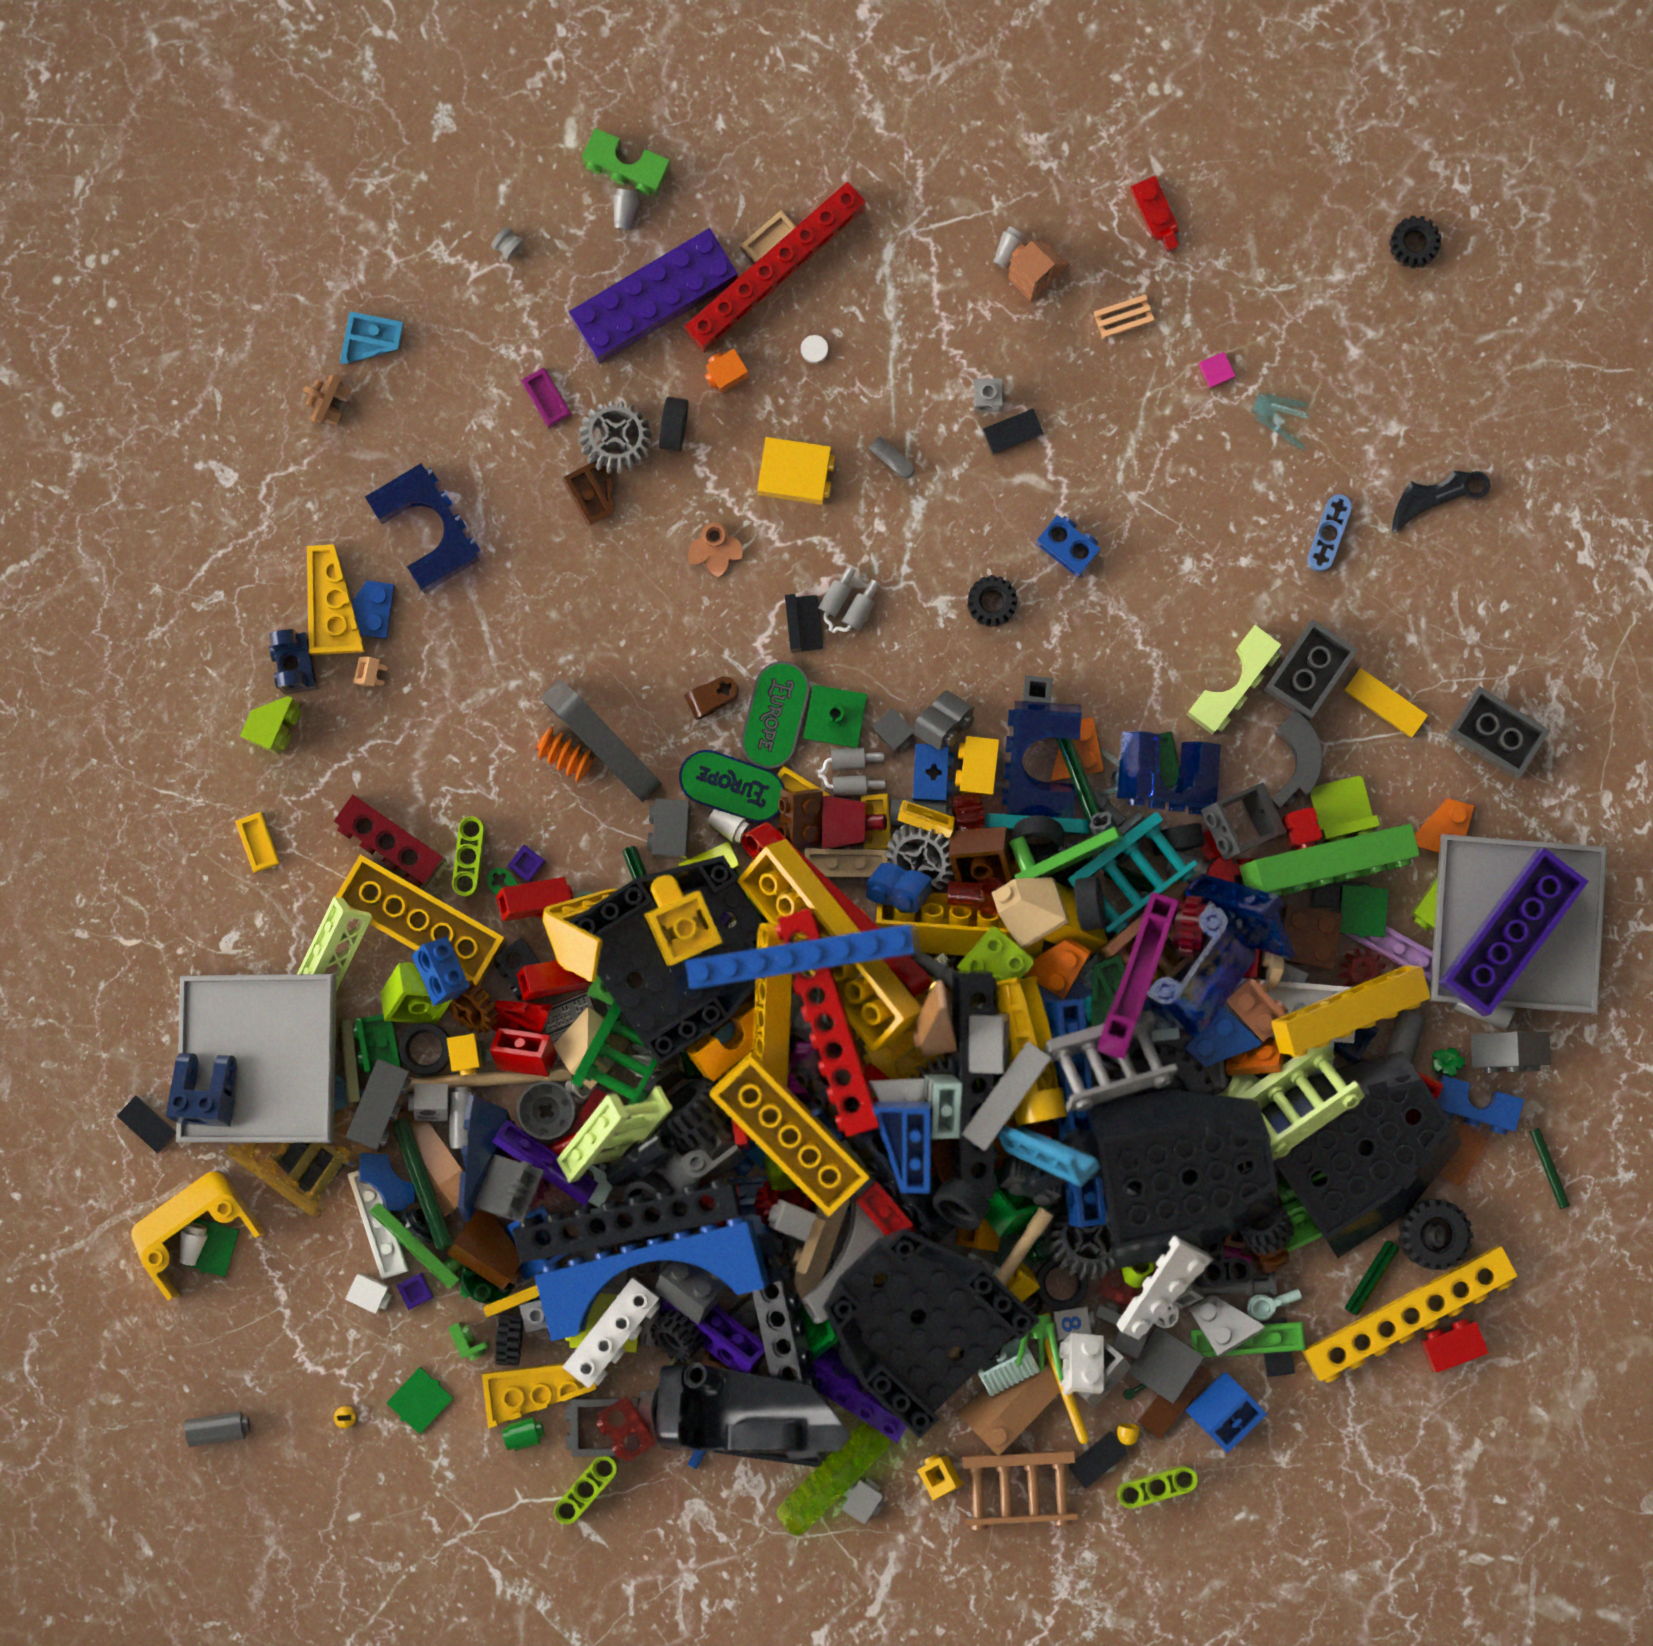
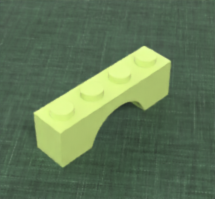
[1186,625,1281,734]

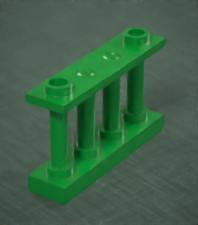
[571,984,658,1105]

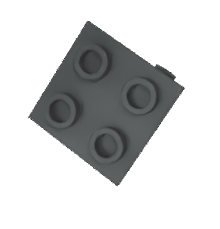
[473,1154,544,1223]

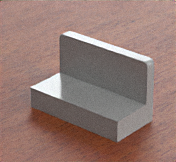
[969,1014,1009,1074]

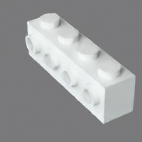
[563,1277,660,1388]

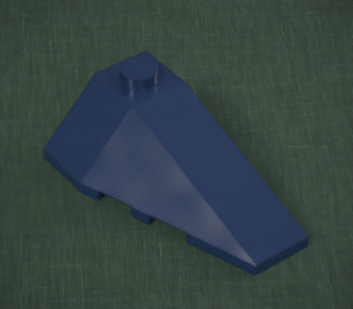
[458,1095,516,1221]

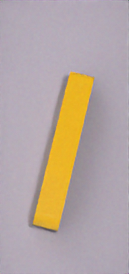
[753,923,792,1087]

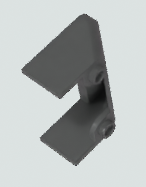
[628,1062,747,1203]

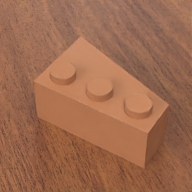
[1008,240,1070,301]

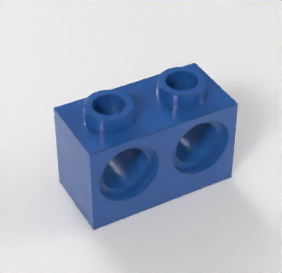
[1036,515,1100,578]
[411,936,470,1006]

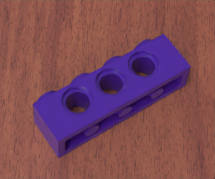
[659,1299,766,1374]
[812,1347,907,1443]

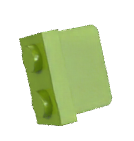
[1309,776,1380,842]
[957,926,1034,1001]

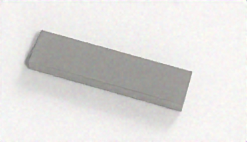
[962,1042,1051,1151]

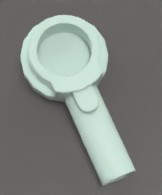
[1247,1289,1302,1322]

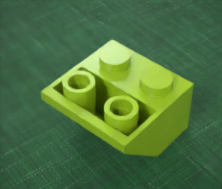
[240,696,302,754]

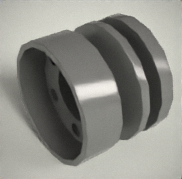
[517,1081,575,1141]

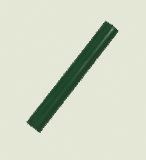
[1529,1127,1570,1209]

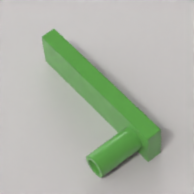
[1009,827,1125,879]
[368,1202,463,1288]

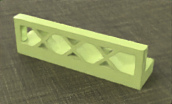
[297,896,372,991]

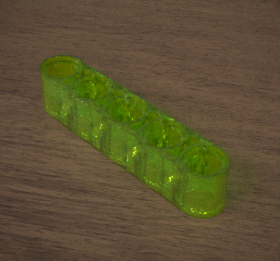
[776,1422,890,1536]

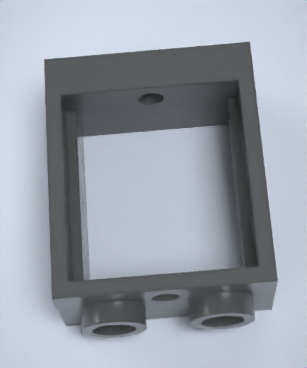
[1201,782,1287,861]
[565,1397,640,1457]

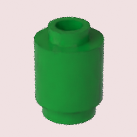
[502,1417,545,1451]

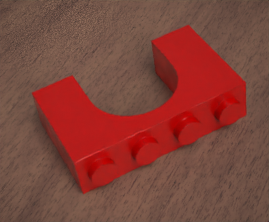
[496,877,592,1001]

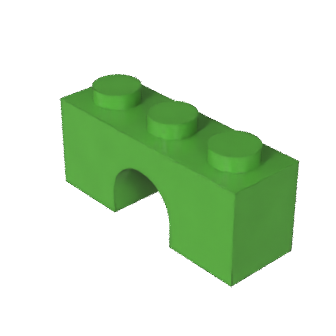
[582,128,671,196]

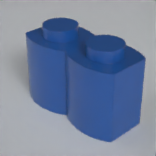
[866,863,932,913]

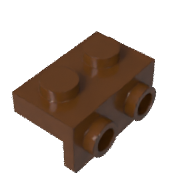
[778,788,823,848]

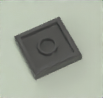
[1127,1326,1205,1405]

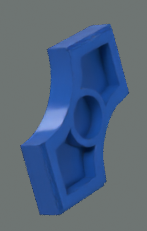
[358,1153,415,1212]

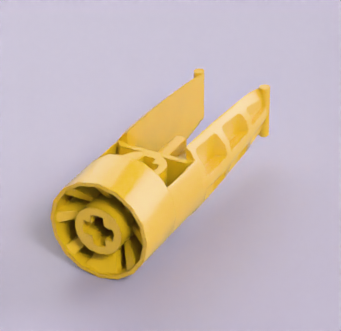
[996,976,1068,1126]

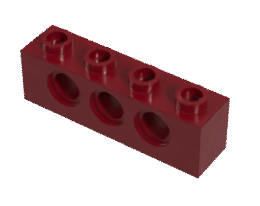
[334,794,446,886]

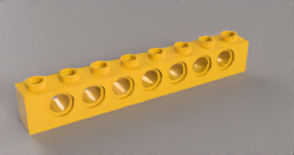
[1301,1246,1517,1383]

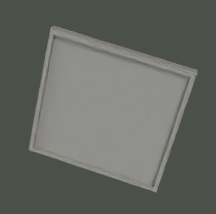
[1430,834,1607,1014]
[176,974,337,1143]

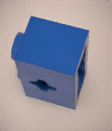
[913,744,954,801]

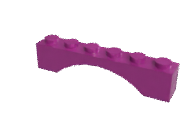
[1097,892,1179,1060]

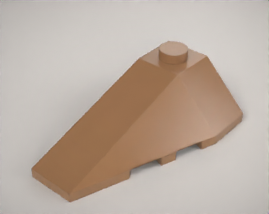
[913,980,957,1057]
[393,1107,466,1218]
[958,1359,1063,1456]

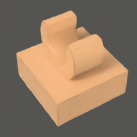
[353,657,388,686]

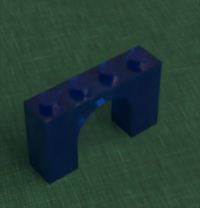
[365,463,481,593]
[1001,700,1082,819]
[1117,731,1221,816]

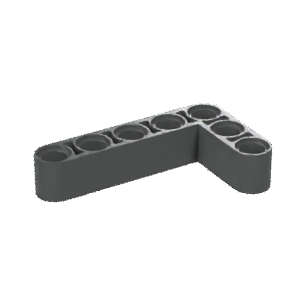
[540,679,662,803]

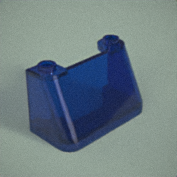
[1146,903,1256,1036]

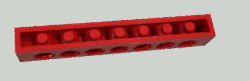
[685,181,866,352]
[775,908,879,1137]

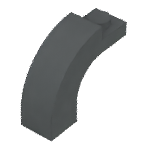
[1272,710,1322,810]

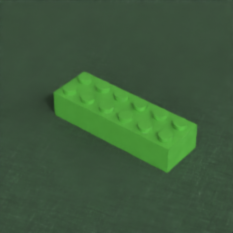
[1239,823,1420,901]

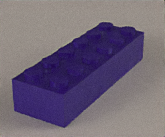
[569,227,738,364]
[1438,847,1589,1017]

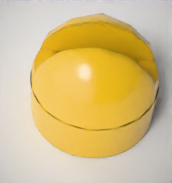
[334,1405,357,1429]
[1117,1423,1140,1445]

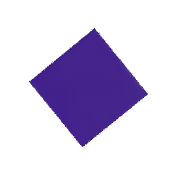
[507,845,546,883]
[396,1272,434,1310]

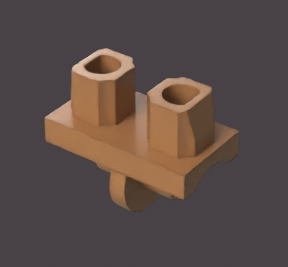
[303,374,352,425]

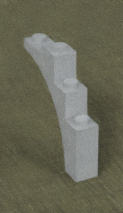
[800,1139,898,1324]

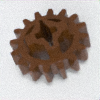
[447,980,498,1034]

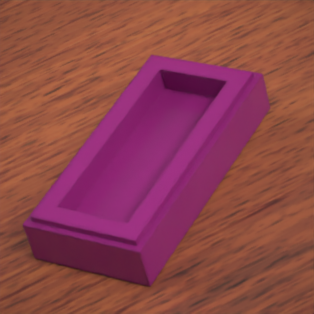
[520,367,572,429]

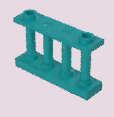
[1067,811,1197,934]

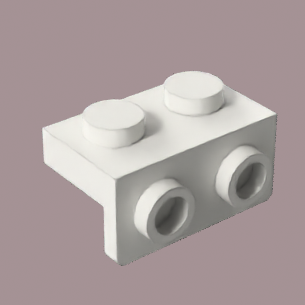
[1059,1333,1104,1395]

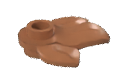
[688,522,743,578]

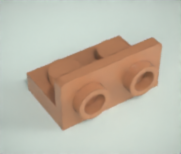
[1224,978,1288,1042]

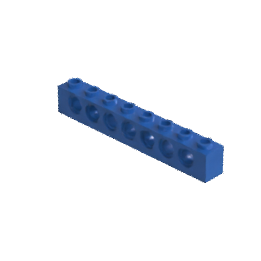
[1046,999,1107,1227]

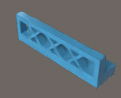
[997,1125,1100,1186]

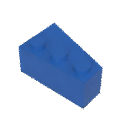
[873,1101,931,1193]

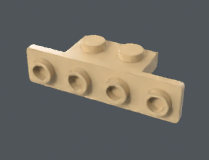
[792,1199,850,1299]

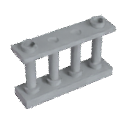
[1043,1010,1177,1112]

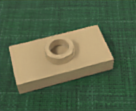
[1262,930,1284,990]

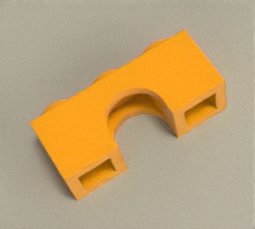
[685,998,755,1082]

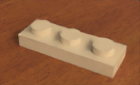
[805,849,888,878]

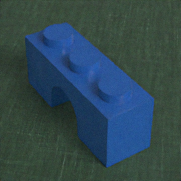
[1436,1076,1524,1135]

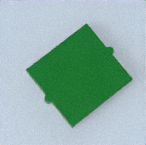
[1339,884,1389,938]
[181,1218,240,1277]
[386,1367,453,1435]

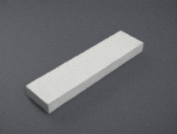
[347,1170,409,1280]

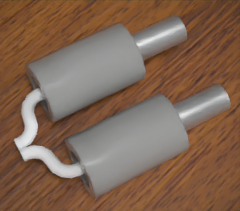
[818,566,880,634]
[818,748,886,797]

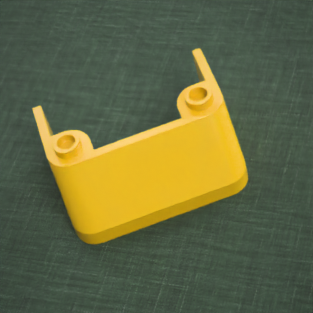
[543,889,618,982]
[132,1171,267,1301]

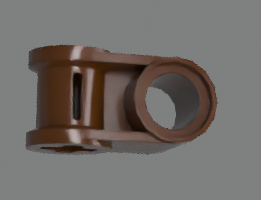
[684,676,739,720]

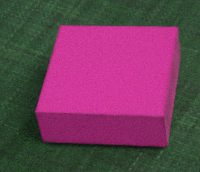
[1198,352,1235,389]

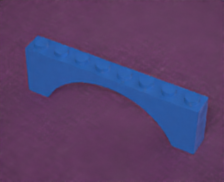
[685,924,922,989]
[534,1216,770,1341]

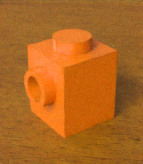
[704,349,749,393]

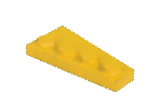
[307,544,365,656]
[482,1363,597,1429]

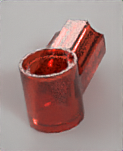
[947,878,1002,915]

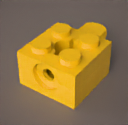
[644,875,722,966]

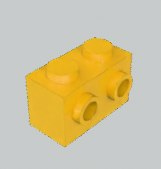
[955,736,999,797]

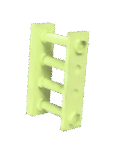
[1238,1045,1365,1161]
[557,1086,673,1183]

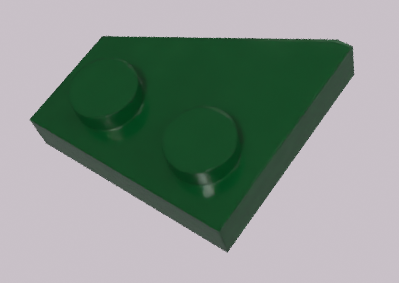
[1090,955,1126,1027]

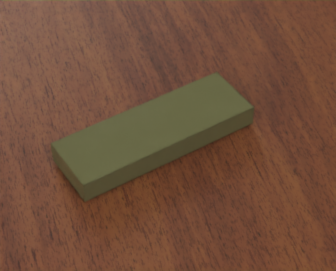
[339,1020,360,1108]

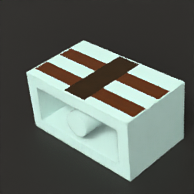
[924,1074,962,1139]

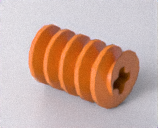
[535,726,597,783]

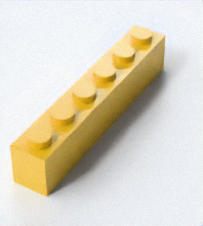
[1271,965,1430,1057]

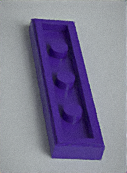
[492,1120,599,1206]

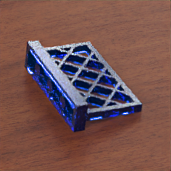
[1184,874,1295,959]

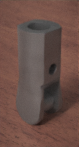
[869,436,914,479]

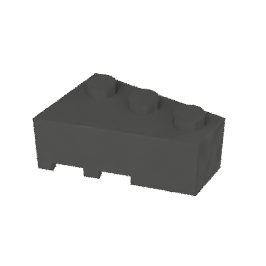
[345,1059,412,1152]

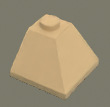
[992,877,1069,949]
[554,1005,631,1090]

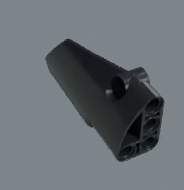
[656,1362,851,1453]

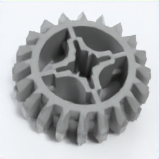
[578,400,652,474]
[886,824,954,893]

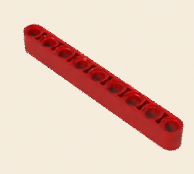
[741,822,931,999]

